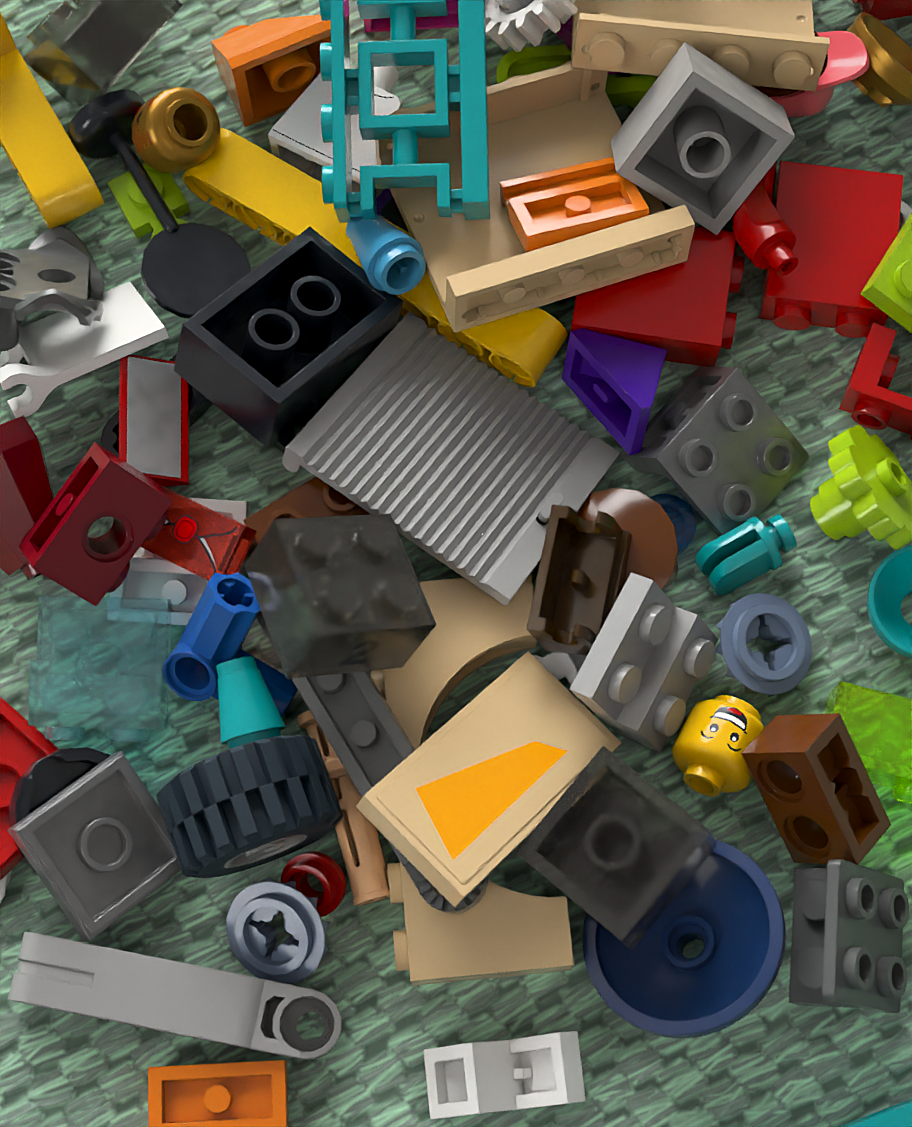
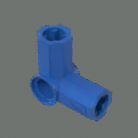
[162,572,298,717]

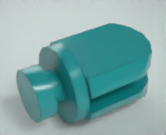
[695,514,797,595]

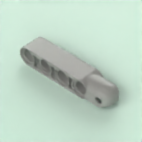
[8,932,342,1060]

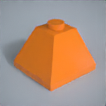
[211,15,351,127]

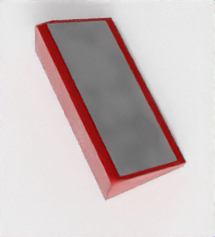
[119,355,190,486]

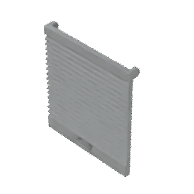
[282,311,620,606]

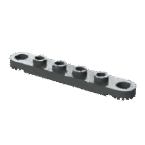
[256,566,488,914]

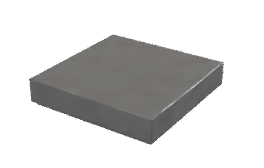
[7,751,181,941]

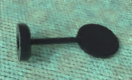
[67,89,251,319]

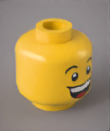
[672,695,765,797]

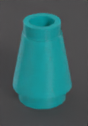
[216,656,286,749]

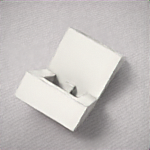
[423,1031,586,1119]

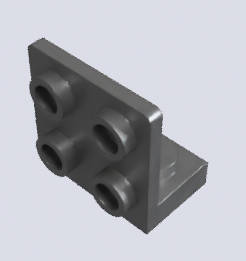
[620,367,809,537]

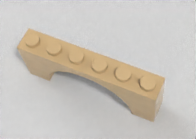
[365,575,574,986]

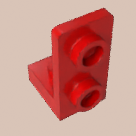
[839,322,912,440]

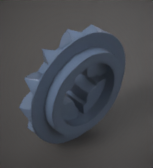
[716,593,812,697]
[226,877,330,984]

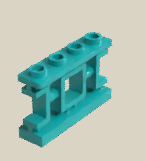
[319,0,490,223]

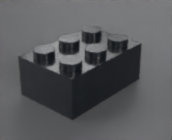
[174,227,403,448]

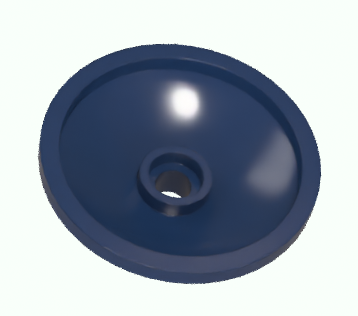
[583,836,786,1039]

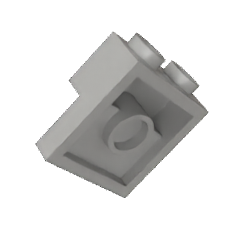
[570,572,719,752]

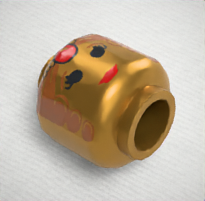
[132,87,220,174]

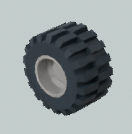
[156,735,343,878]

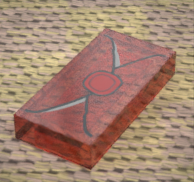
[140,484,257,581]

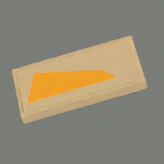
[355,651,622,907]

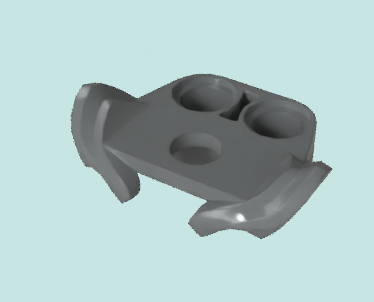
[0,225,105,352]

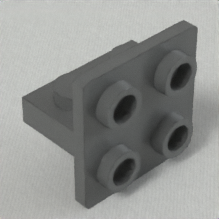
[789,860,909,1013]

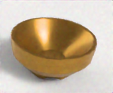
[847,12,912,108]

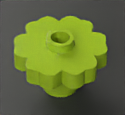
[810,424,912,550]

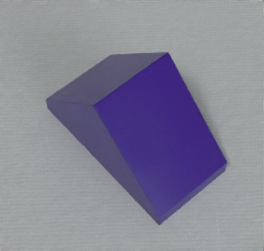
[561,328,667,456]

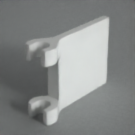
[0,281,169,418]

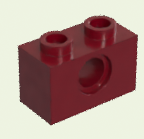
[19,442,173,607]

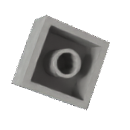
[610,42,795,235]

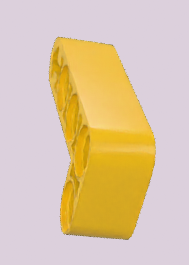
[0,12,105,229]

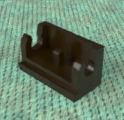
[526,505,632,656]

